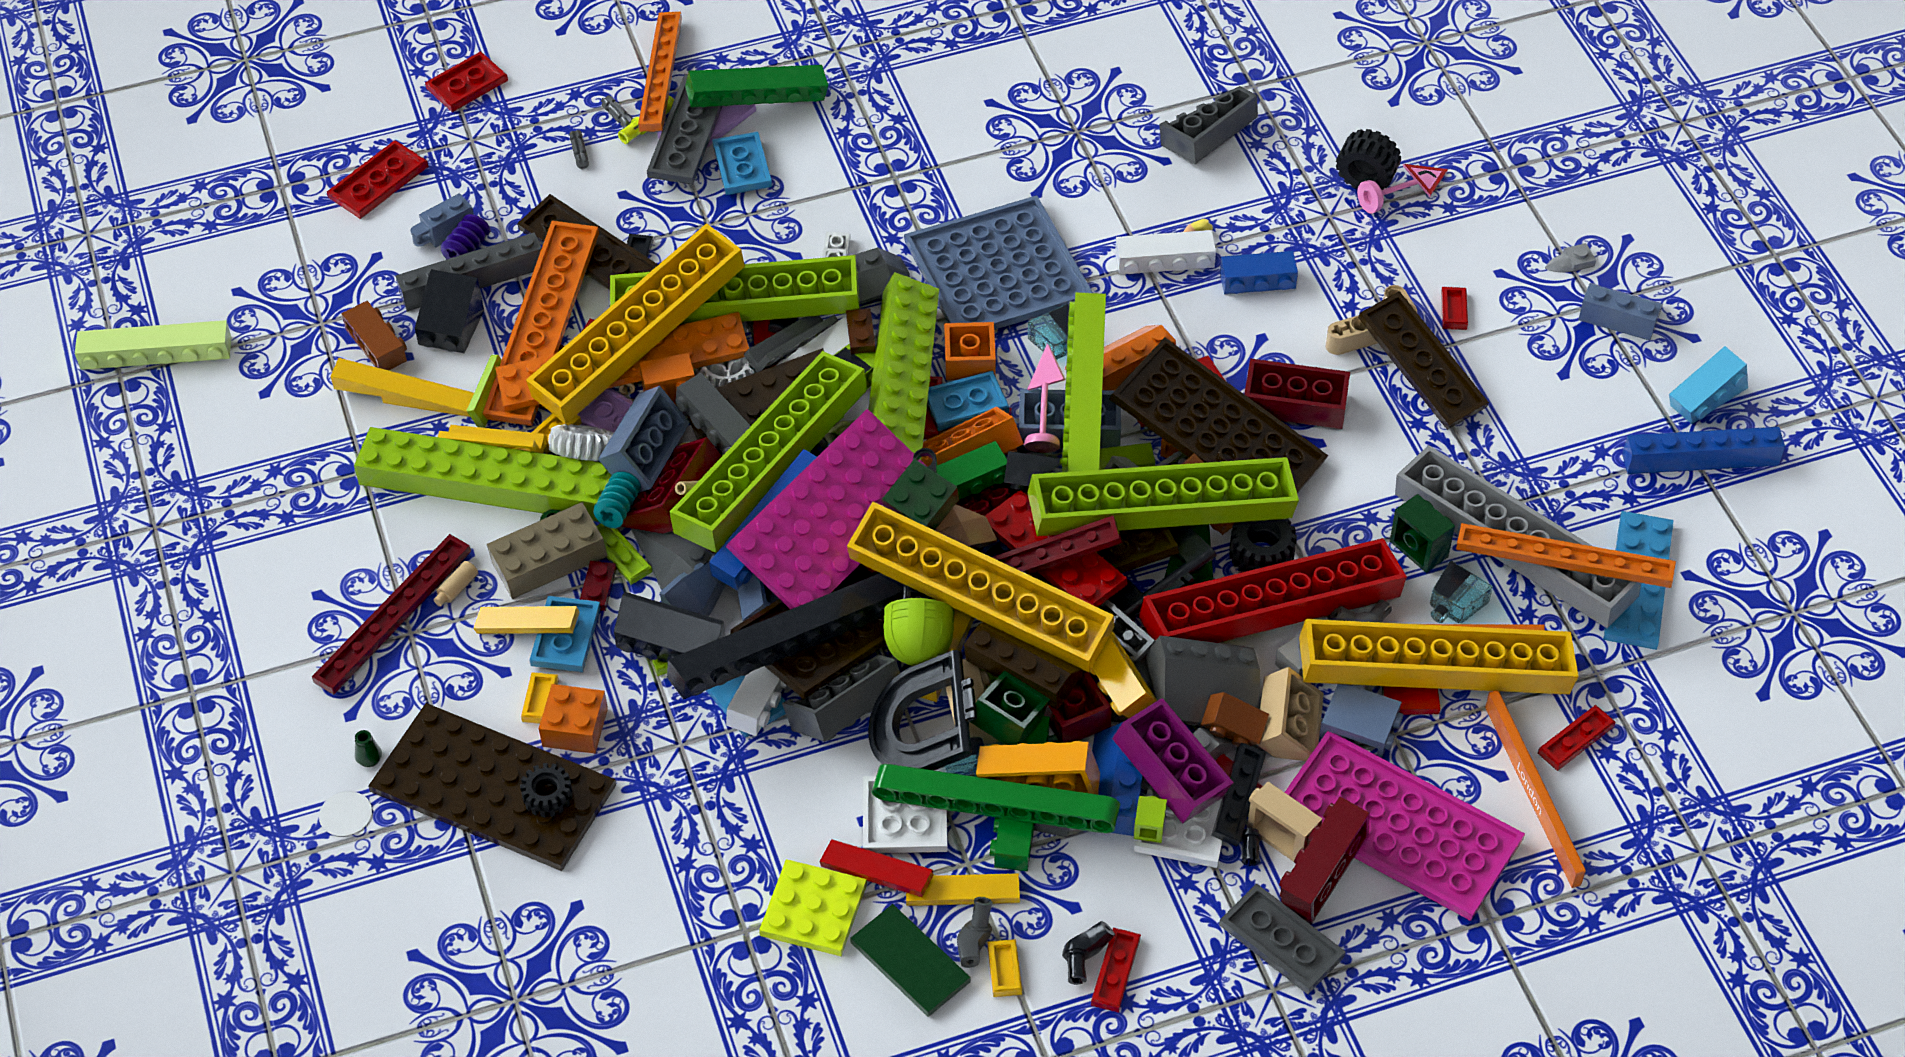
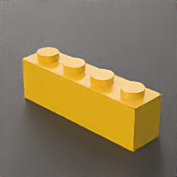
[1090,631,1157,718]

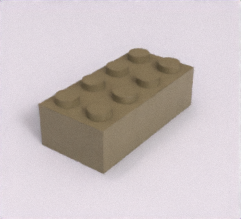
[487,502,607,599]

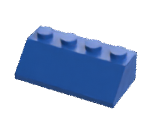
[1092,722,1143,836]

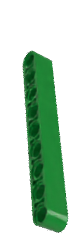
[872,764,1120,834]

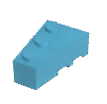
[1669,346,1748,424]

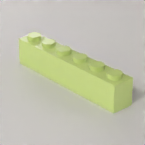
[75,320,231,370]

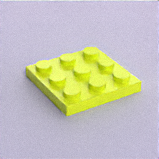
[759,859,867,956]

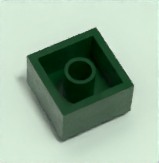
[882,459,959,530]
[1389,494,1455,573]
[970,670,1050,745]

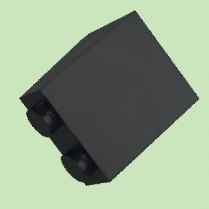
[414,269,484,353]

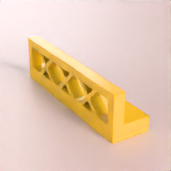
[438,425,548,453]

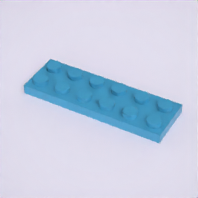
[1603,511,1674,650]

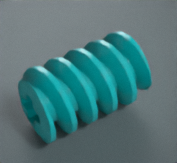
[593,472,641,529]

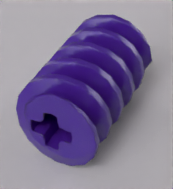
[441,214,491,260]

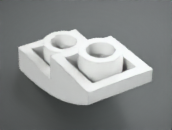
[822,232,851,258]

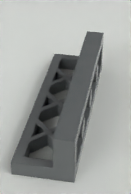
[744,315,838,372]

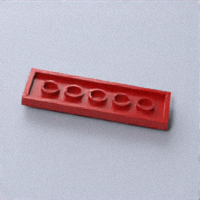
[985,490,1127,607]

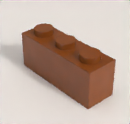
[341,301,407,371]

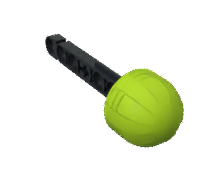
[883,448,954,666]

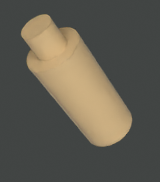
[433,561,478,606]

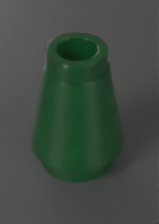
[354,730,382,767]

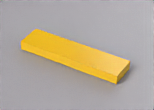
[473,606,580,634]
[906,873,1020,906]

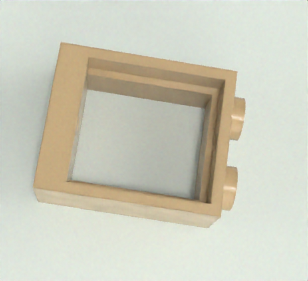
[1247,781,1322,862]

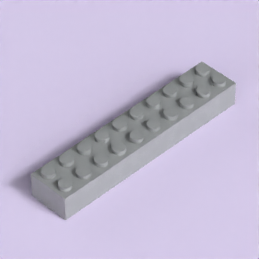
[1395,445,1641,628]

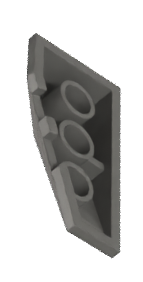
[630,528,713,590]

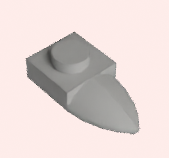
[1545,243,1596,273]

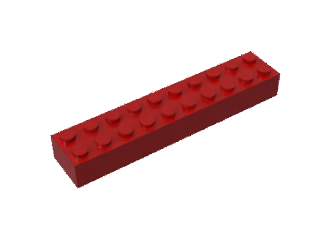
[1139,538,1407,643]

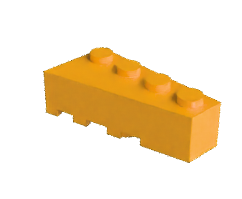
[976,741,1100,795]

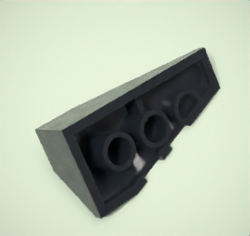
[1004,449,1063,490]

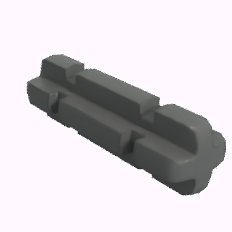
[601,95,633,128]
[569,130,589,169]

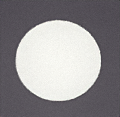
[319,791,372,836]

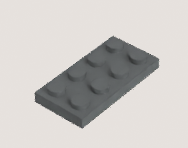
[1219,883,1346,994]

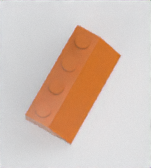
[1065,325,1176,391]
[921,406,1024,467]

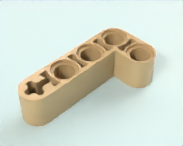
[1325,285,1417,355]

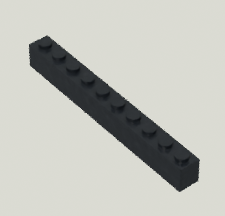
[667,573,914,700]

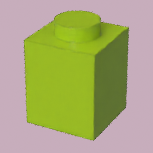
[1134,796,1167,843]

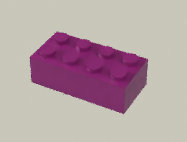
[1112,698,1233,824]

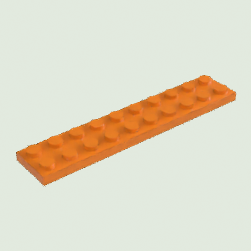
[482,221,599,426]
[495,312,749,412]

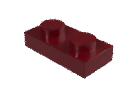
[580,561,617,611]

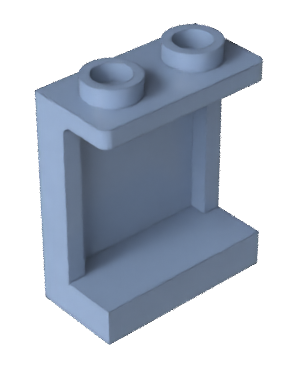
[1319,684,1404,758]

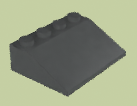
[1145,636,1260,726]

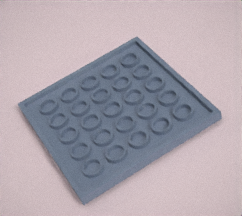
[904,195,1093,330]

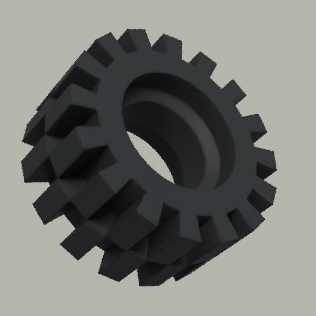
[520,763,573,817]

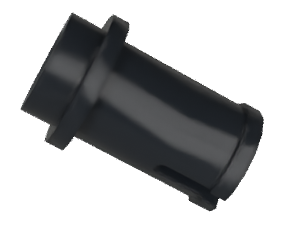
[1241,828,1262,866]

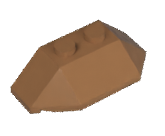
[935,504,997,550]

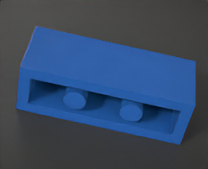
[1220,251,1298,294]

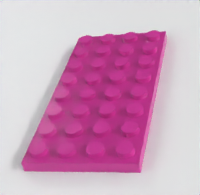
[726,409,927,610]
[1284,731,1525,921]

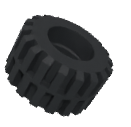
[1336,129,1401,190]
[1229,518,1297,573]

